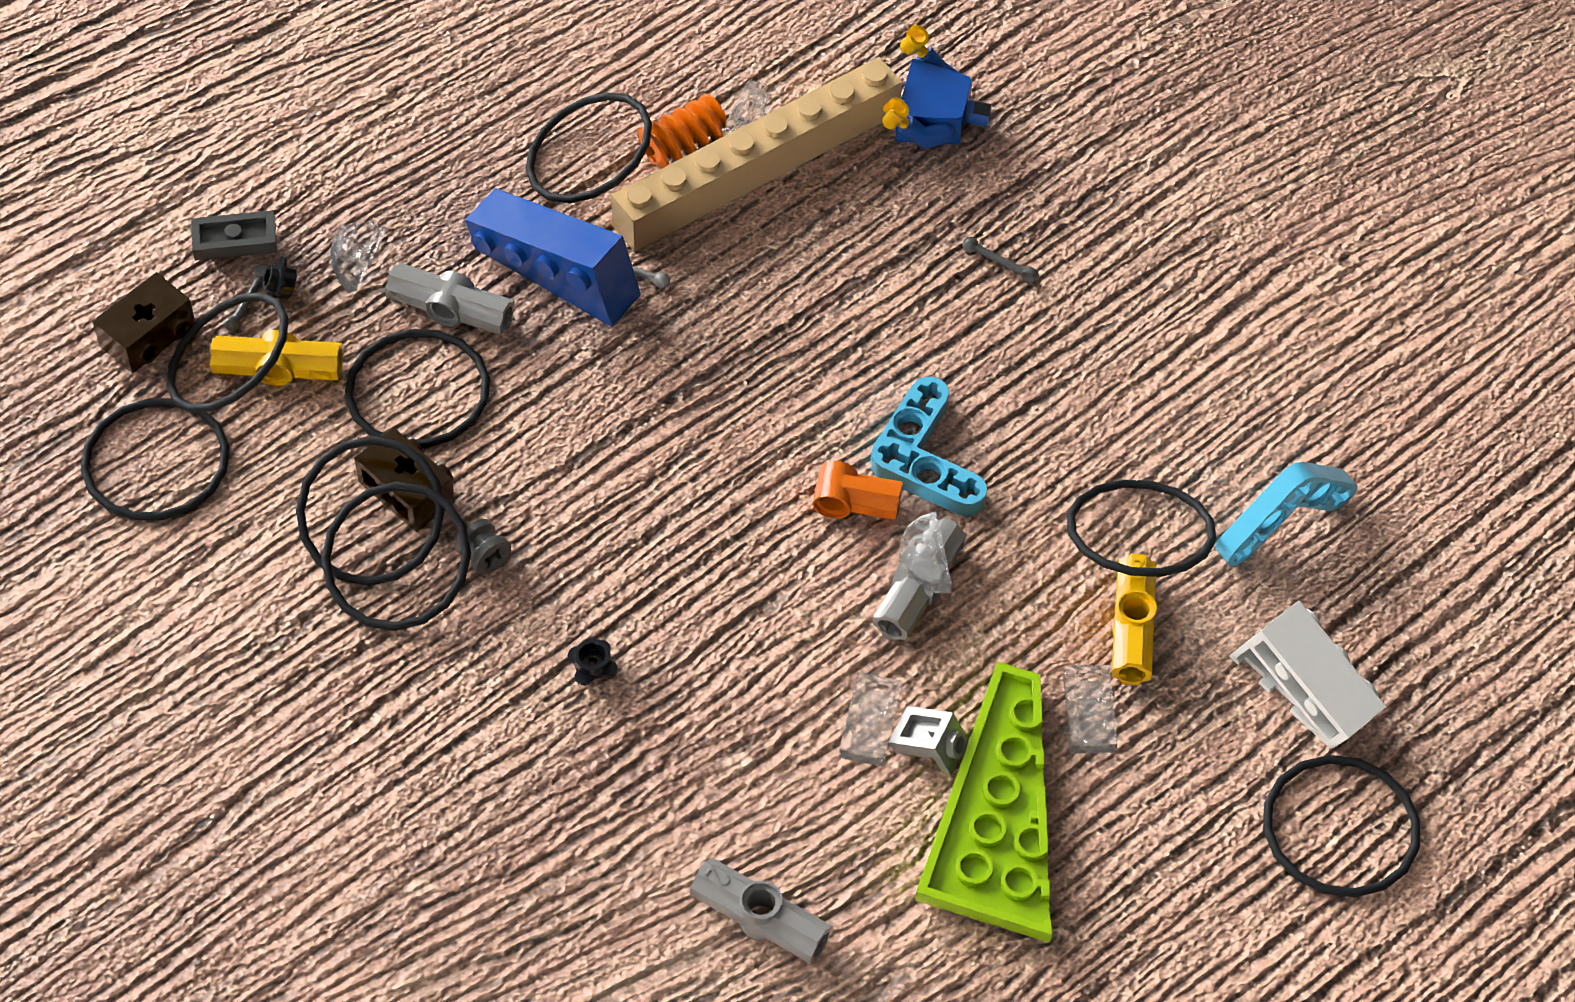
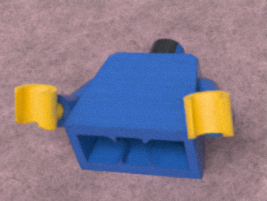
[882,24,992,149]

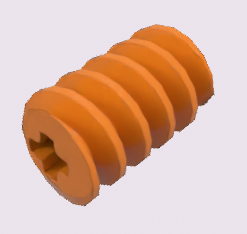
[637,94,727,170]

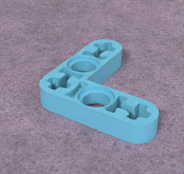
[870,376,987,516]
[1215,462,1358,566]

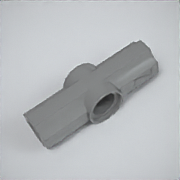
[385,263,515,335]
[873,518,967,642]
[690,857,833,964]

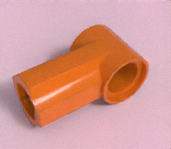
[812,461,903,520]

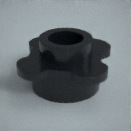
[262,256,297,299]
[567,639,618,686]

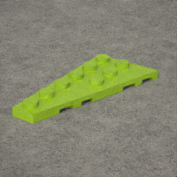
[915,662,1052,943]

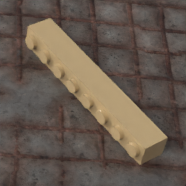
[611,57,902,252]

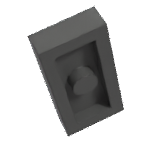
[191,210,278,261]

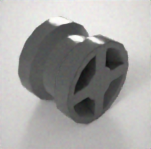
[455,519,511,575]

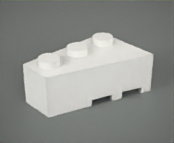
[1229,600,1386,749]

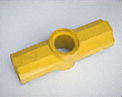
[210,330,344,386]
[1112,553,1157,686]

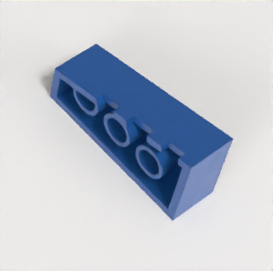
[465,188,641,327]

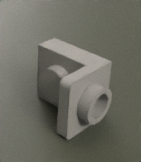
[889,706,968,774]

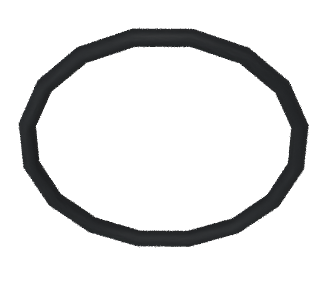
[526,92,652,204]
[166,292,289,412]
[344,329,490,448]
[80,398,230,520]
[296,436,445,586]
[1067,480,1217,577]
[321,482,471,631]
[1263,755,1420,898]

